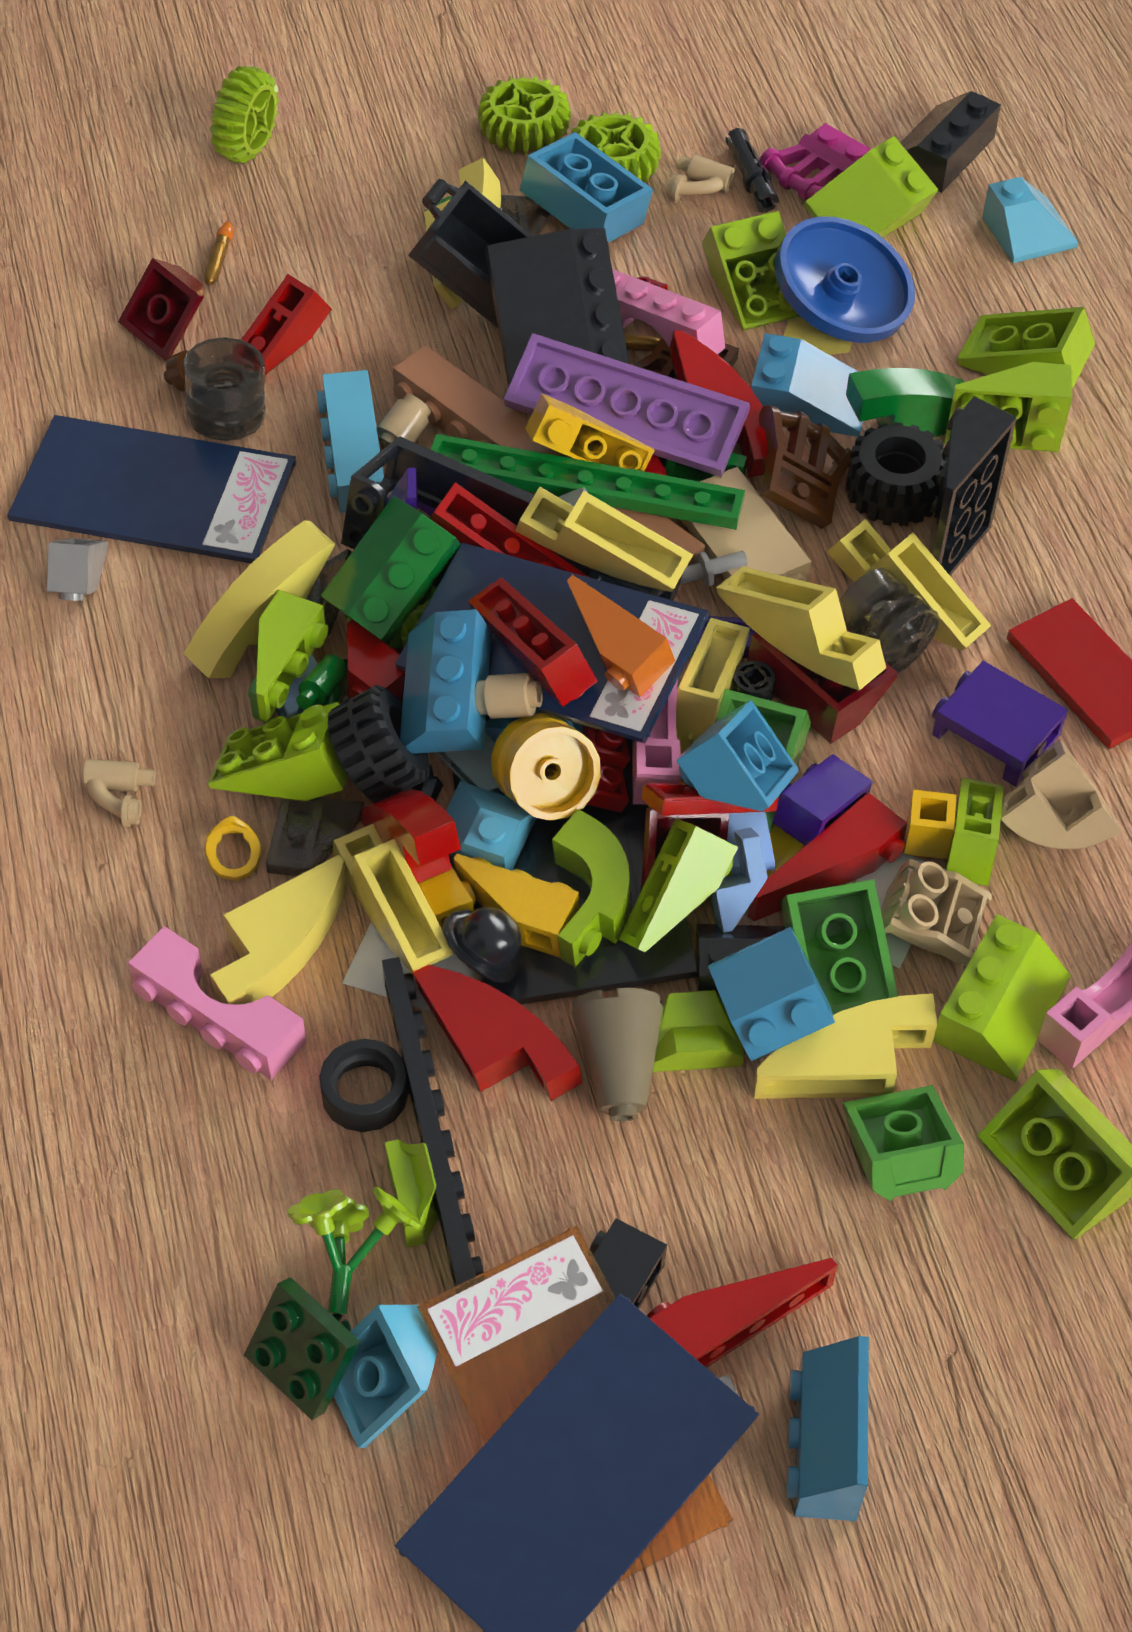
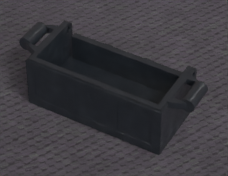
[408,179,532,328]

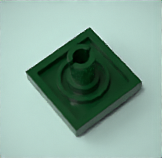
[244,1277,361,1420]

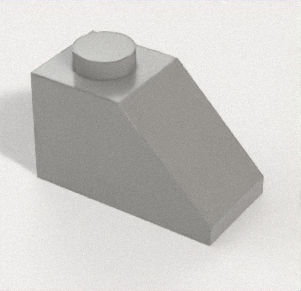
[47,538,108,601]

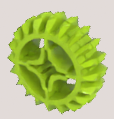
[210,66,279,163]
[478,75,571,155]
[571,110,661,182]

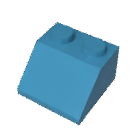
[708,927,835,1061]

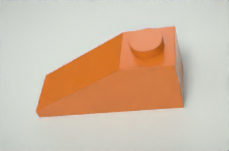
[567,575,675,697]

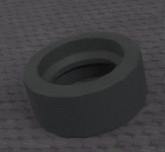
[319,1038,409,1132]

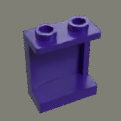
[932,660,1068,787]

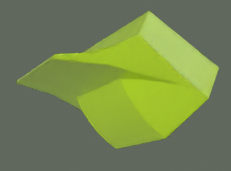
[653,990,744,1072]
[385,1139,439,1248]

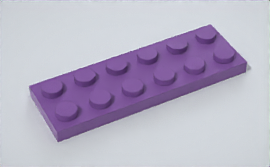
[503,333,750,477]

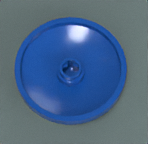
[775,216,915,343]

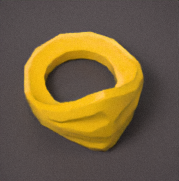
[204,816,262,881]

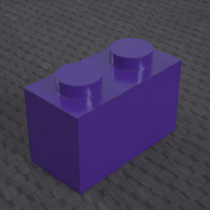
[773,754,873,846]

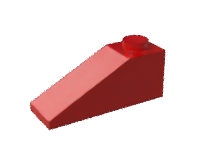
[223,274,332,385]

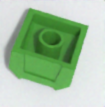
[842,1085,964,1201]

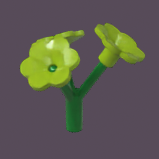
[287,1186,423,1314]

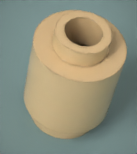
[377,394,431,448]
[475,673,543,719]

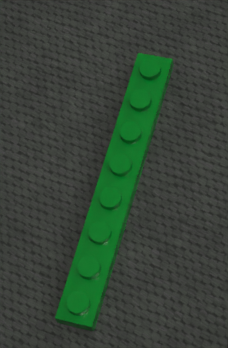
[430,434,745,530]

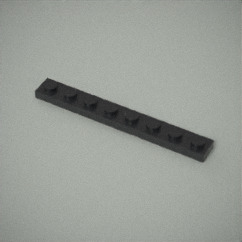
[382,957,485,1294]

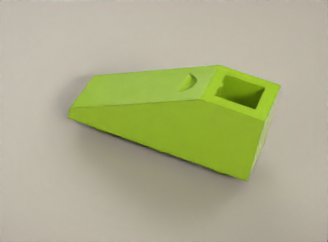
[256,590,328,722]

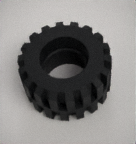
[846,422,945,526]
[328,685,430,802]

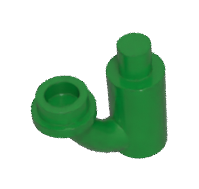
[296,654,347,709]

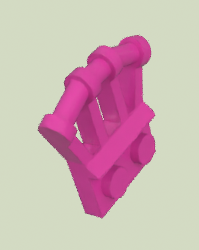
[760,123,871,201]

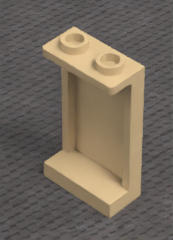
[668,467,812,582]

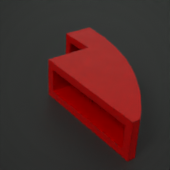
[669,330,768,477]
[359,789,461,883]
[411,965,582,1101]

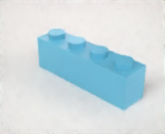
[316,370,384,513]

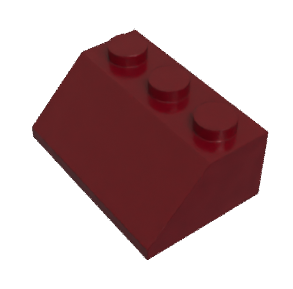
[747,628,898,744]

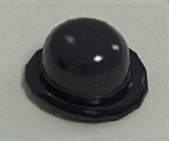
[443,907,522,983]

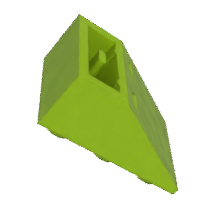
[702,211,800,331]
[944,362,1072,452]
[207,702,348,801]

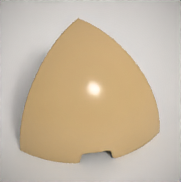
[1001,739,1123,849]

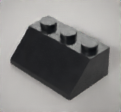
[900,91,1001,193]

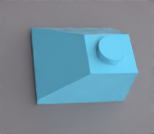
[982,177,1078,263]
[446,781,537,870]
[334,1305,439,1448]

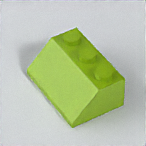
[933,914,1071,1082]
[978,1069,1132,1239]

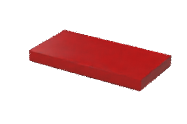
[1006,598,1132,750]

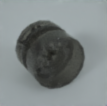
[183,337,266,441]
[839,568,940,674]

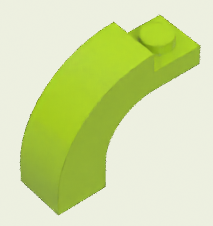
[552,809,632,967]

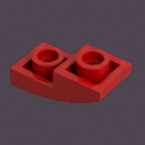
[582,725,630,813]

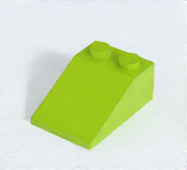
[803,136,938,238]
[957,307,1095,389]

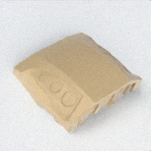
[881,858,992,965]

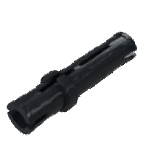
[725,128,779,212]

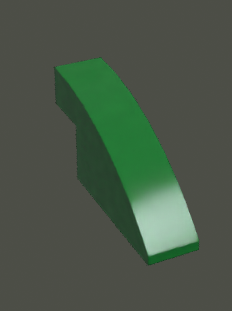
[846,368,965,437]

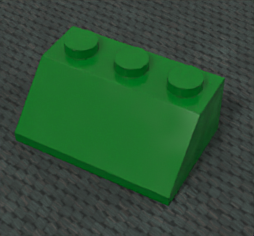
[321,496,461,645]

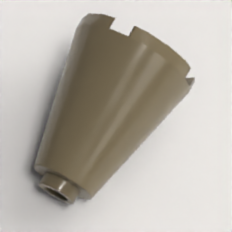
[572,988,663,1122]

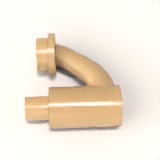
[666,155,736,201]
[83,759,156,827]

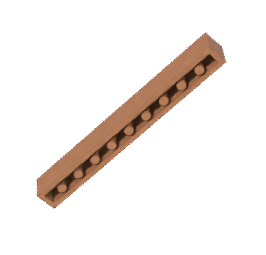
[393,345,705,591]

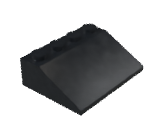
[485,228,629,388]
[929,396,1017,576]

